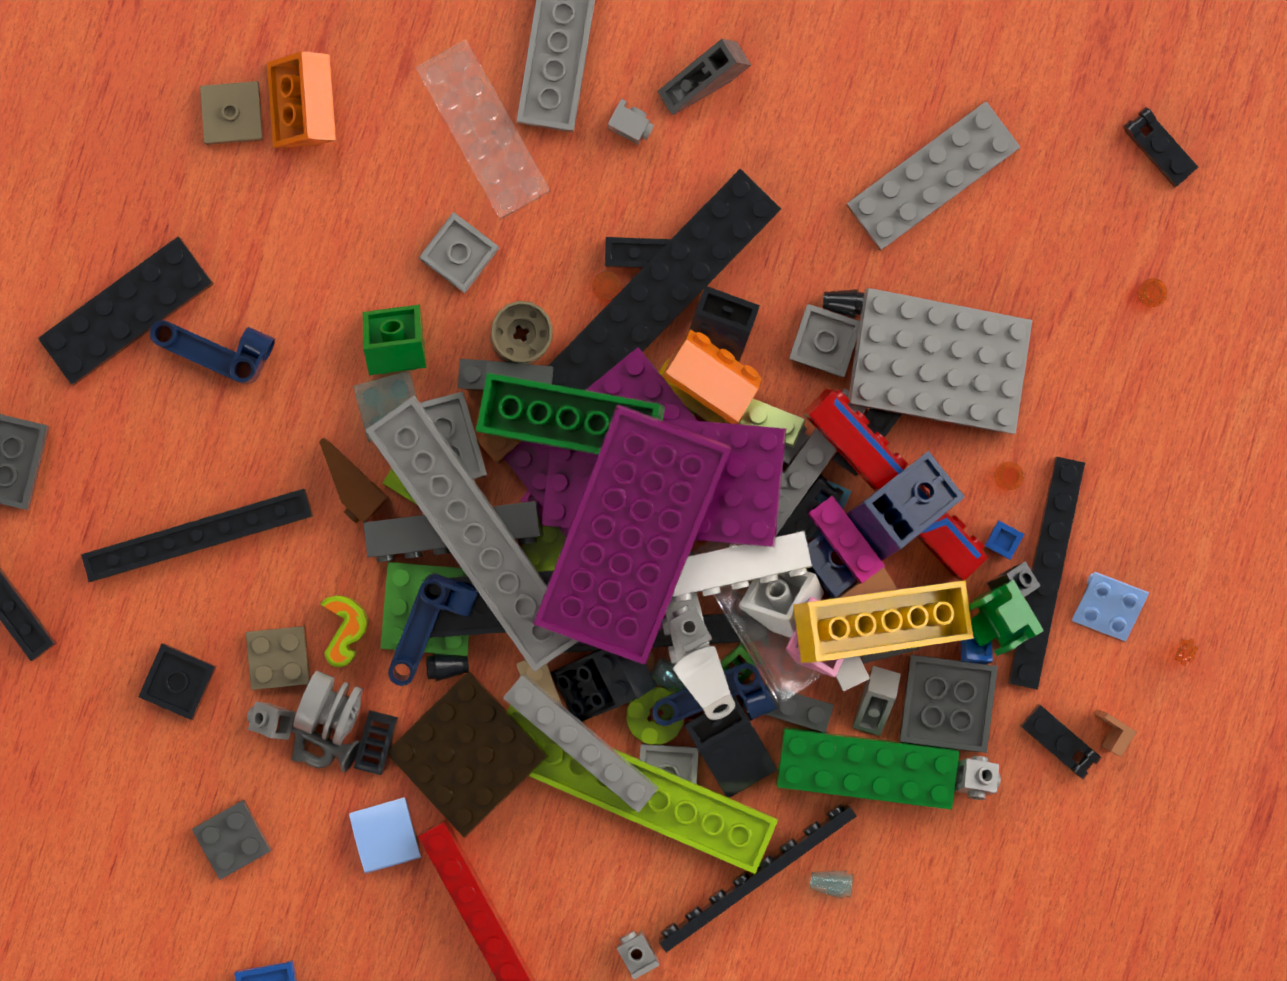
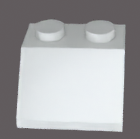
[739,571,824,638]

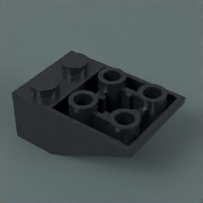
[689,286,760,362]
[550,648,657,722]
[684,696,778,798]

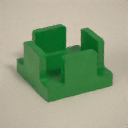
[969,580,1044,656]

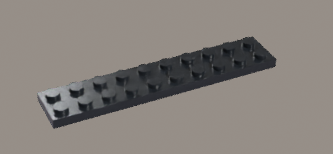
[548,169,781,390]

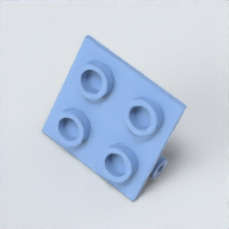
[1072,572,1149,642]

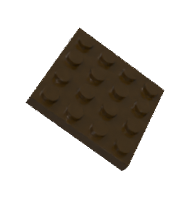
[388,672,549,837]

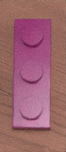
[808,496,885,584]

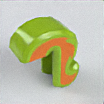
[320,595,369,667]

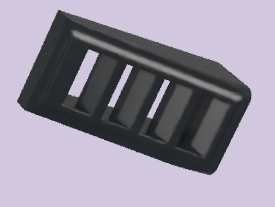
[354,710,398,775]

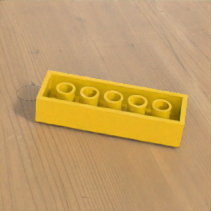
[793,581,974,663]

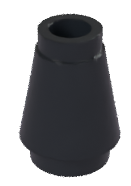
[823,289,864,318]
[426,653,469,682]

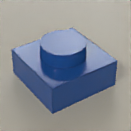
[984,520,1024,560]
[960,636,993,664]

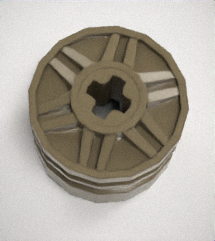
[490,301,553,364]

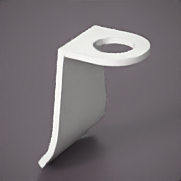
[673,646,735,720]

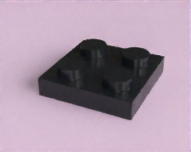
[138,643,217,720]

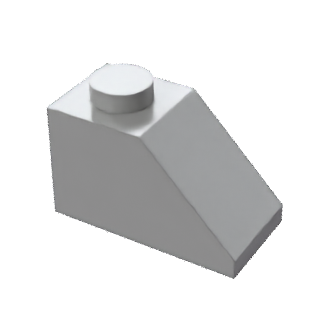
[852,666,901,736]

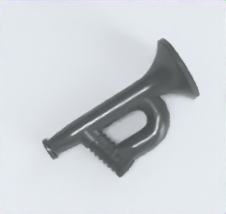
[291,722,360,772]

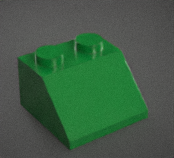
[362,304,427,375]

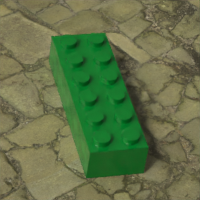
[476,373,665,455]
[776,727,959,810]

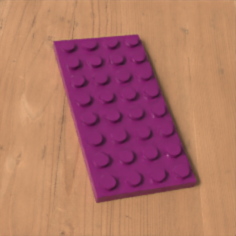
[534,405,731,665]
[541,418,786,547]

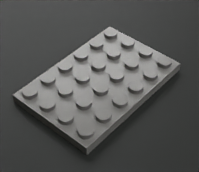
[848,288,1032,435]

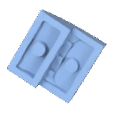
[349,797,422,873]

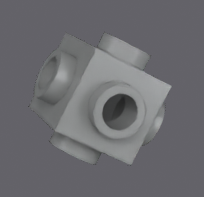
[954,756,1001,800]

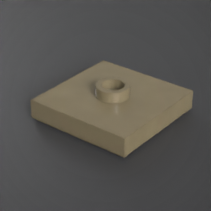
[200,81,263,145]

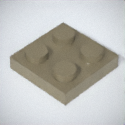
[246,626,310,690]

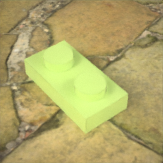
[739,399,805,448]

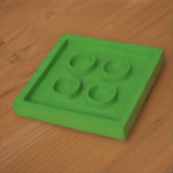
[380,562,470,656]

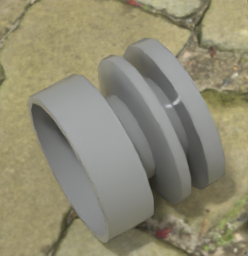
[293,671,363,746]

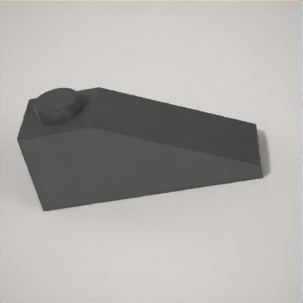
[658,39,751,115]
[458,359,553,392]

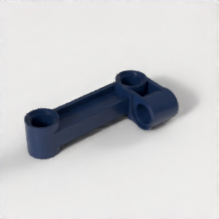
[150,320,275,385]
[388,573,478,686]
[652,662,777,726]

